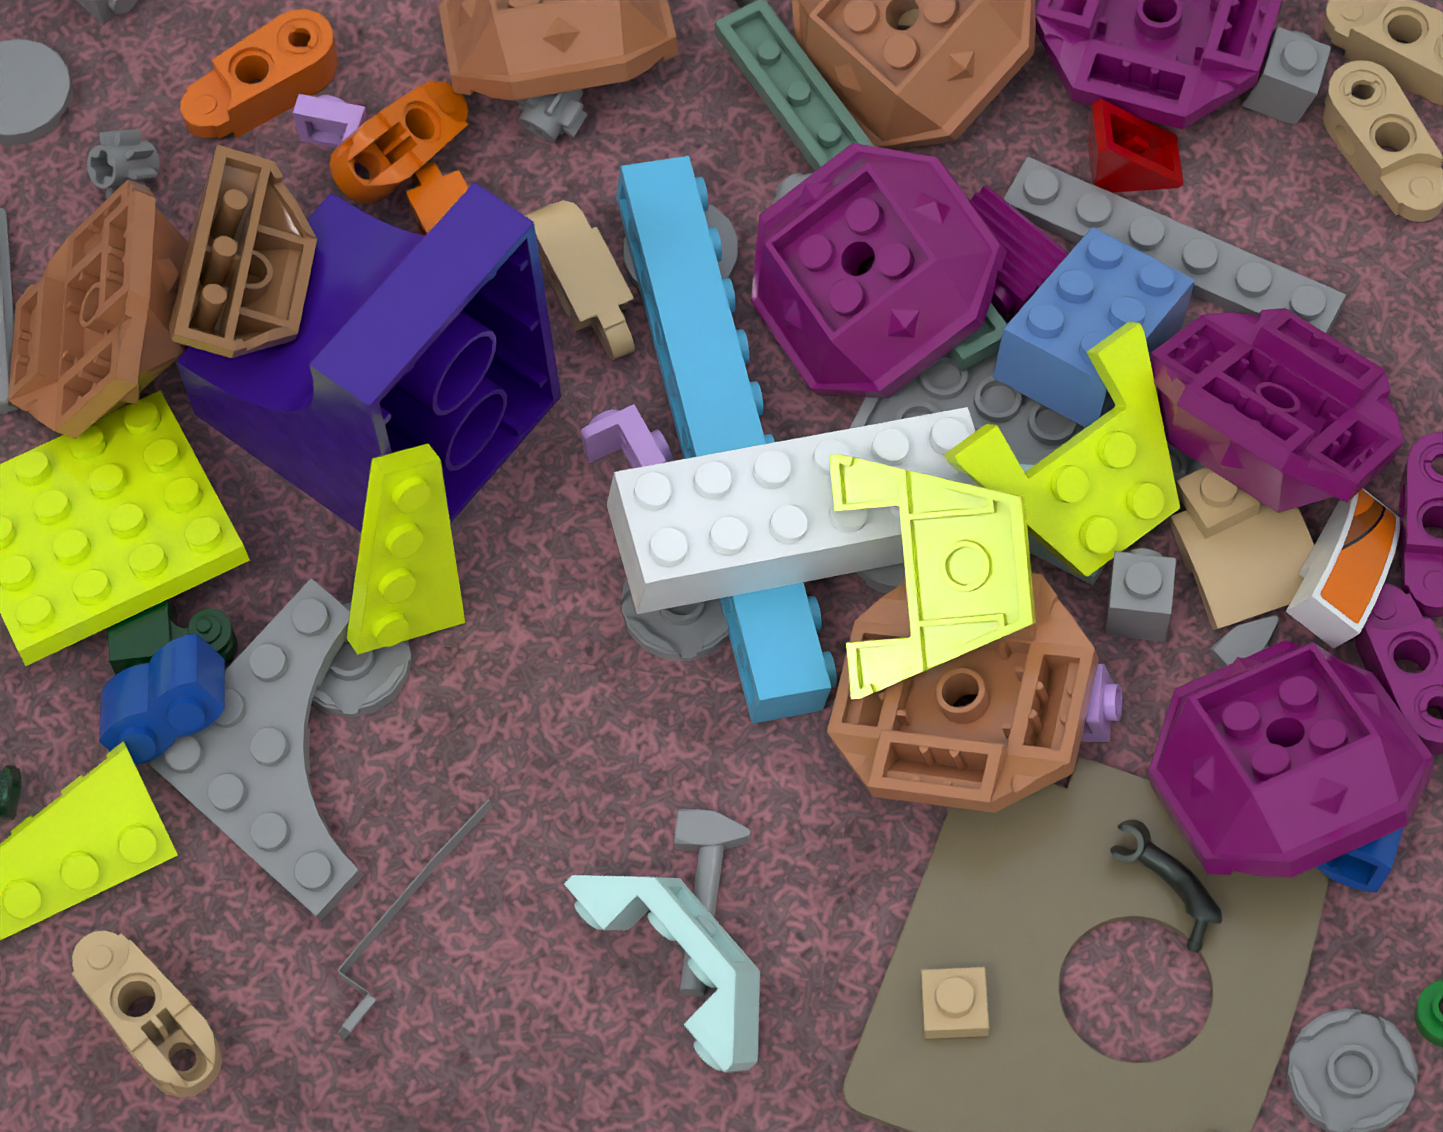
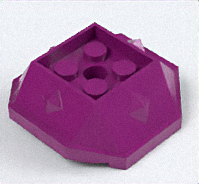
[1035,0,1283,129]
[751,143,1007,398]
[1149,308,1404,513]
[1148,640,1434,878]

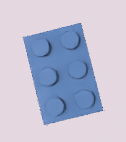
[993,227,1195,428]

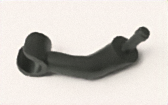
[1110,819,1222,953]

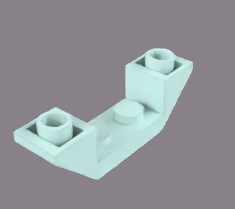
[564,875,760,1072]

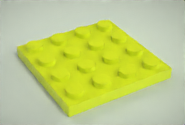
[0,390,250,666]

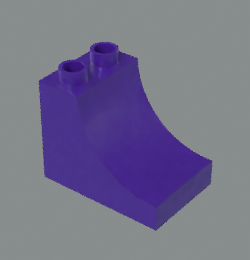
[176,182,561,532]

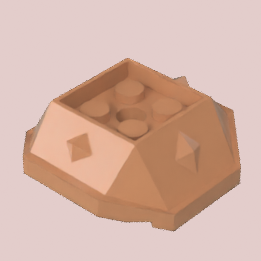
[438,0,679,101]
[792,0,1037,151]
[8,179,188,439]
[827,573,1099,813]

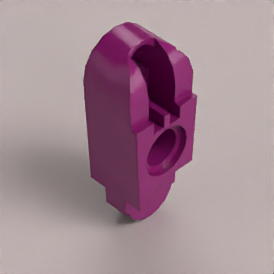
[1399,432,1443,617]
[1355,583,1443,755]

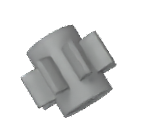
[515,89,588,143]
[87,129,160,199]

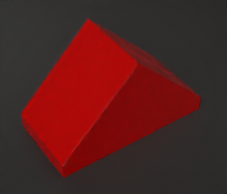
[1088,99,1183,193]

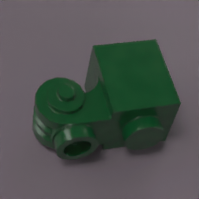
[108,598,238,675]

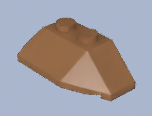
[169,144,317,358]

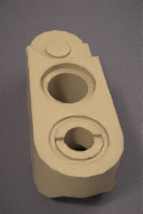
[1323,0,1443,105]
[1322,60,1443,222]
[524,200,635,361]
[71,930,222,1098]

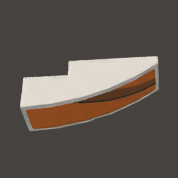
[1286,488,1401,649]

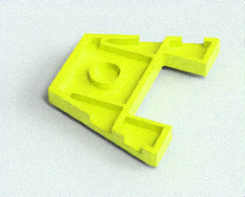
[943,322,1180,577]
[829,454,1036,699]

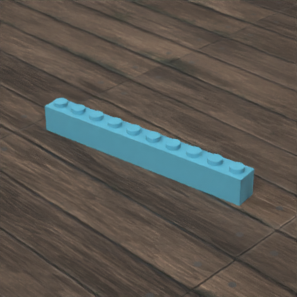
[615,156,837,724]

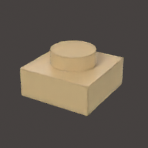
[1176,467,1260,539]
[921,967,989,1039]

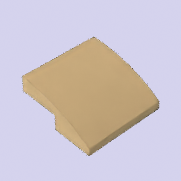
[1168,502,1314,630]

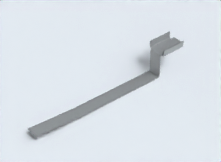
[338,799,493,1041]

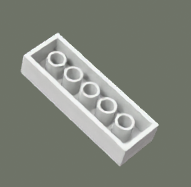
[607,407,980,614]

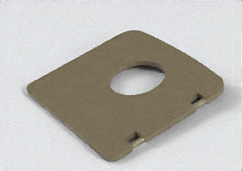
[843,756,1329,1132]

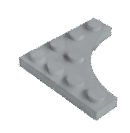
[147,578,364,920]

